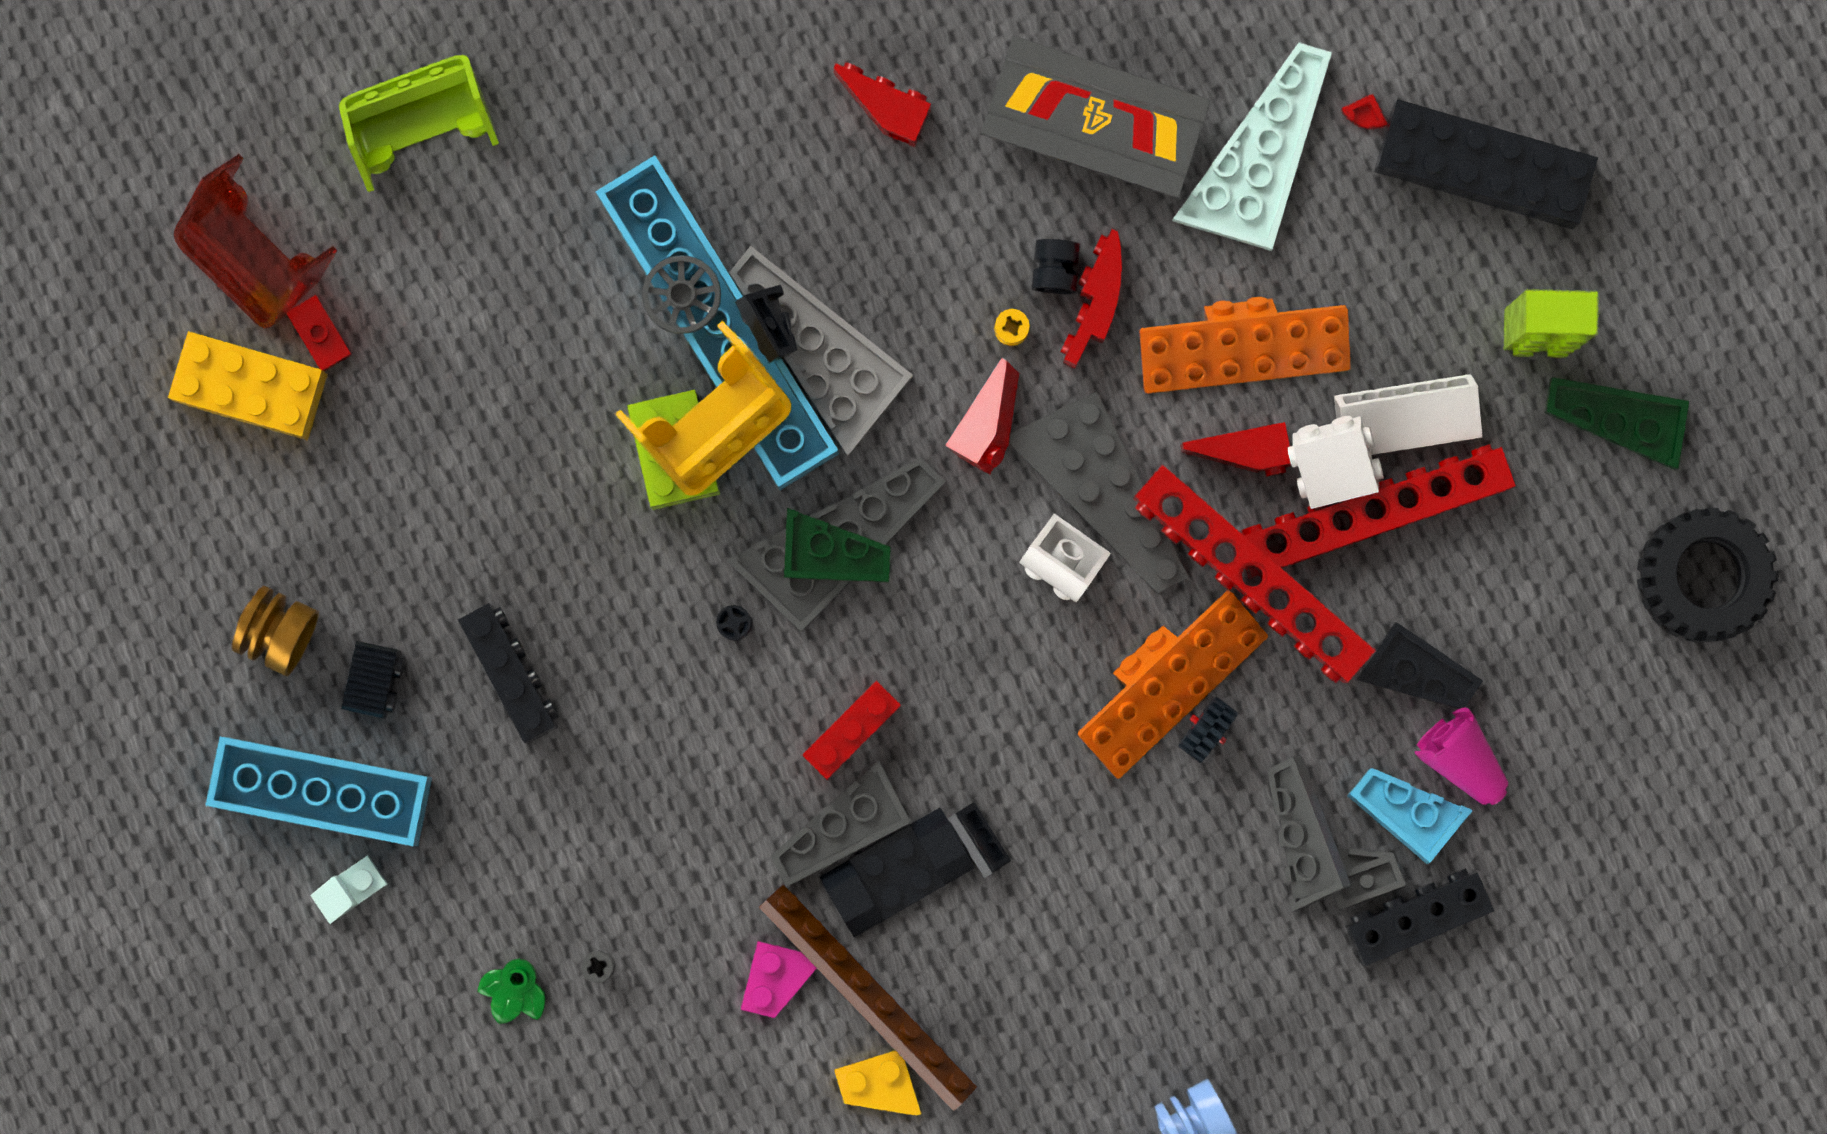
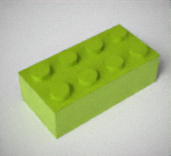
[1504,290,1598,358]

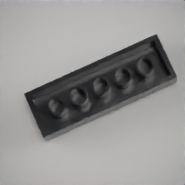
[1374,99,1598,230]

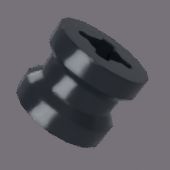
[716,605,752,641]

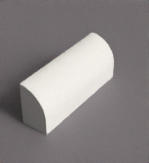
[1334,374,1482,455]

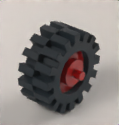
[1178,696,1238,763]

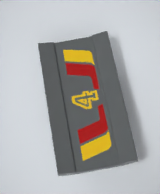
[980,35,1211,199]

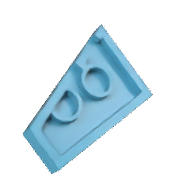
[1347,768,1473,864]

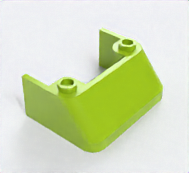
[339,55,499,192]

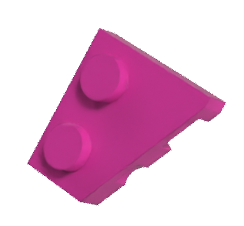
[741,941,817,1018]

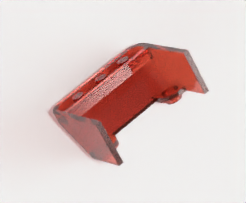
[174,154,338,328]

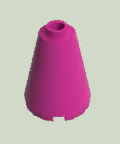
[1415,708,1508,805]

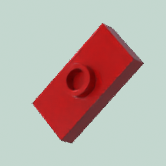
[286,295,352,372]

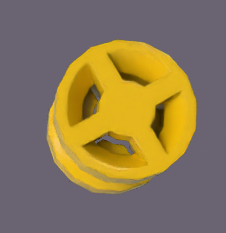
[994,309,1030,346]

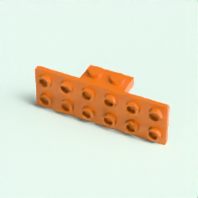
[1139,297,1351,394]
[1078,590,1268,779]

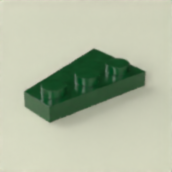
[784,508,891,583]

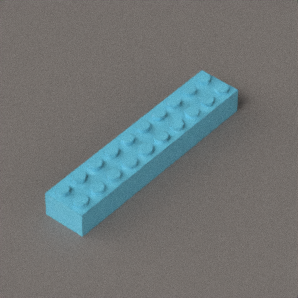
[596,155,839,490]

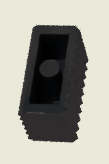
[341,641,405,719]

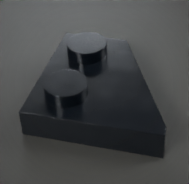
[735,285,797,363]

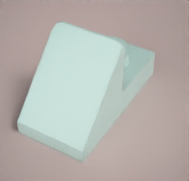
[310,855,388,924]

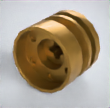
[232,585,319,676]

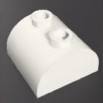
[1019,514,1111,603]

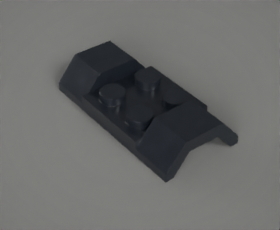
[820,807,975,937]

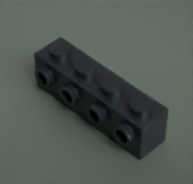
[458,603,559,744]
[1345,868,1494,966]

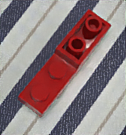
[1060,229,1122,369]

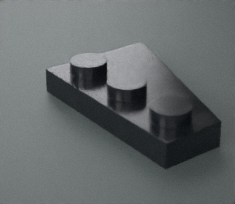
[1356,622,1483,709]

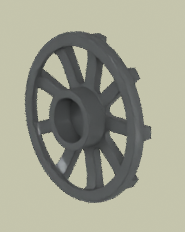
[642,255,721,334]

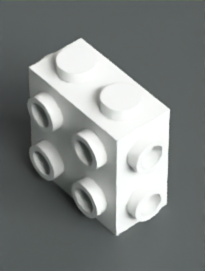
[1288,416,1384,509]

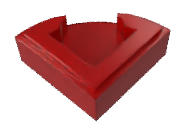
[1341,94,1388,129]

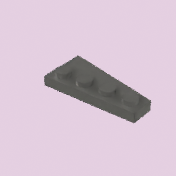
[771,761,911,887]

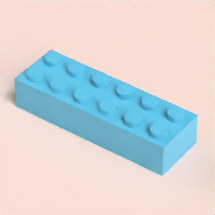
[205,736,432,846]

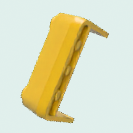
[616,321,791,495]

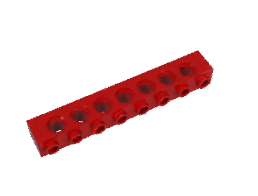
[1241,444,1516,579]
[1133,464,1376,683]

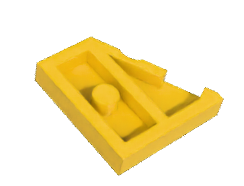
[834,1050,921,1115]

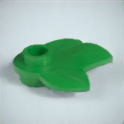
[478,959,546,1024]

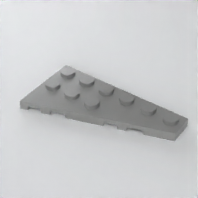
[729,246,913,457]

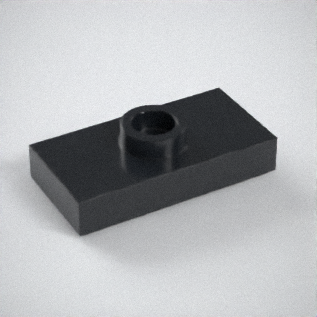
[947,802,1011,878]

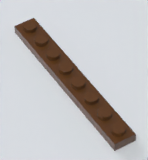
[759,884,977,1111]

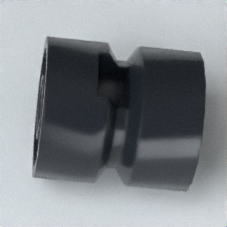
[1032,239,1081,294]

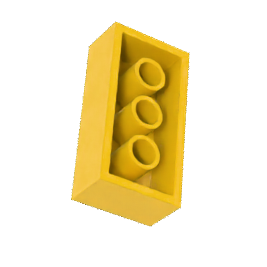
[168,331,328,440]

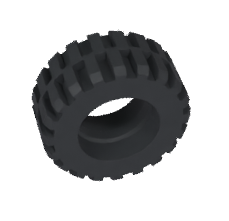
[1637,508,1779,643]

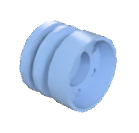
[1154,1079,1237,1134]

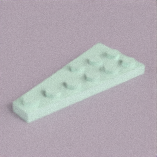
[1172,43,1332,251]

